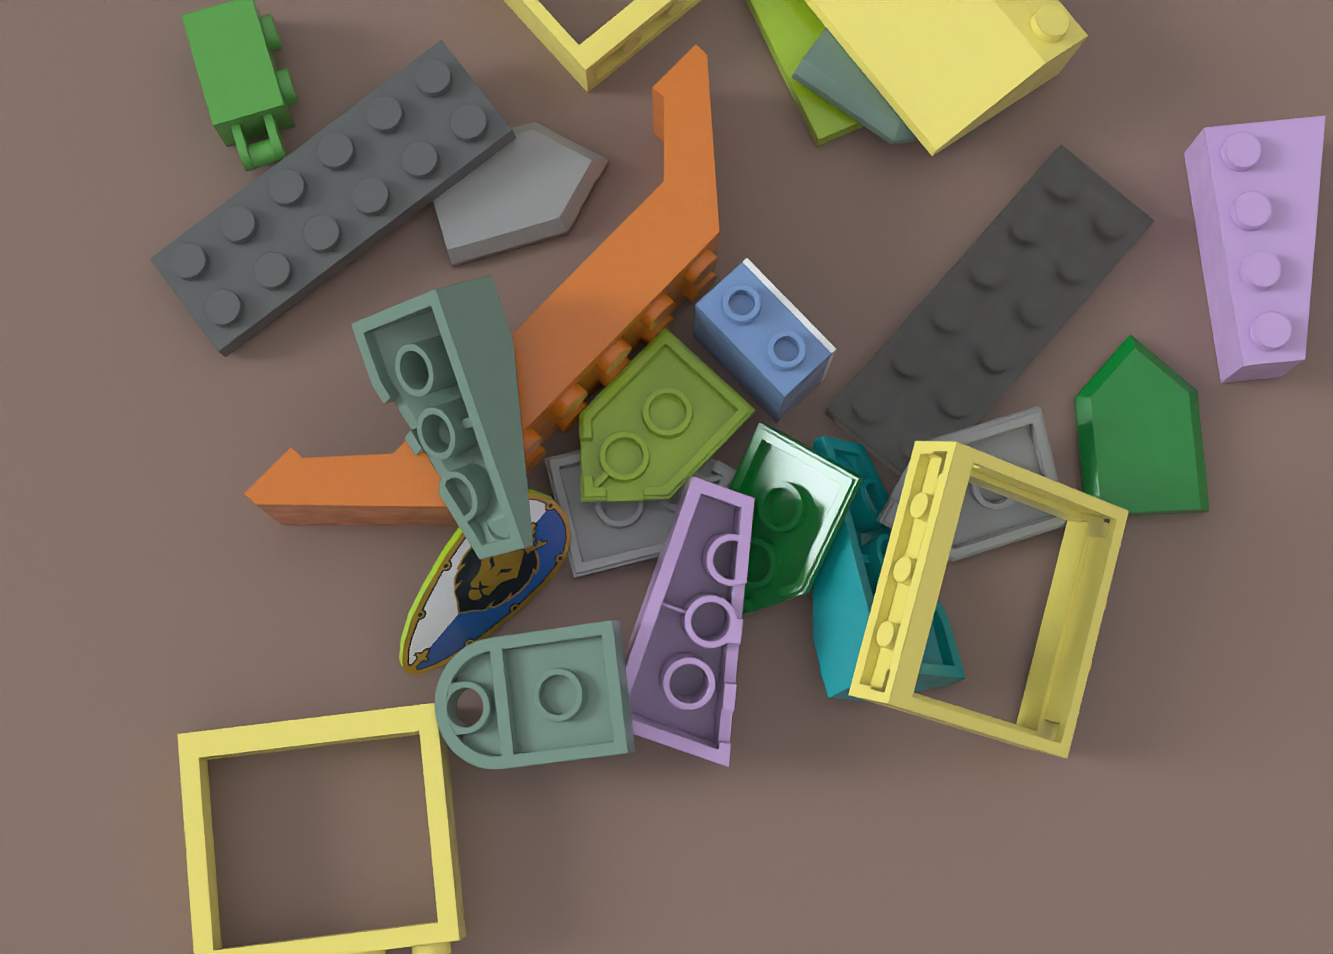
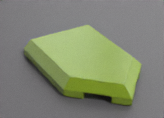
[579,327,755,502]

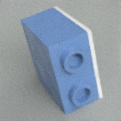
[693,258,836,423]

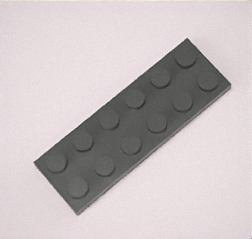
[150,40,516,357]

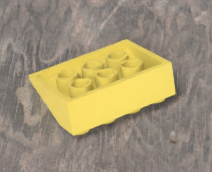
[804,0,1088,156]

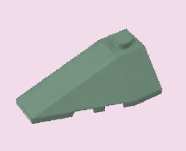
[351,275,533,560]

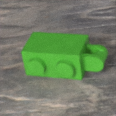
[181,0,299,172]

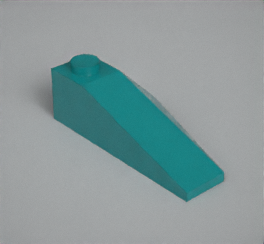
[813,435,966,702]

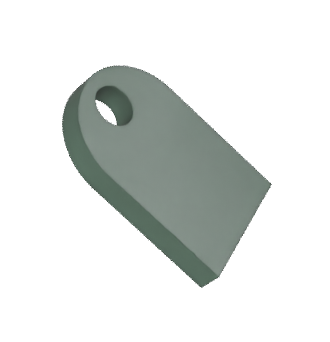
[435,620,636,770]

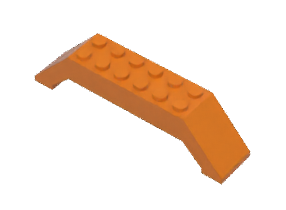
[244,45,720,527]

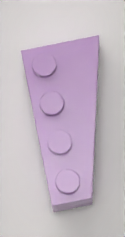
[1184,115,1326,383]
[624,476,755,767]

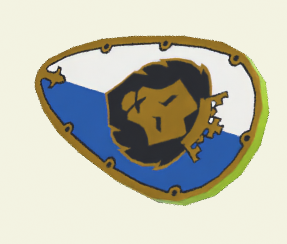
[399,489,571,675]

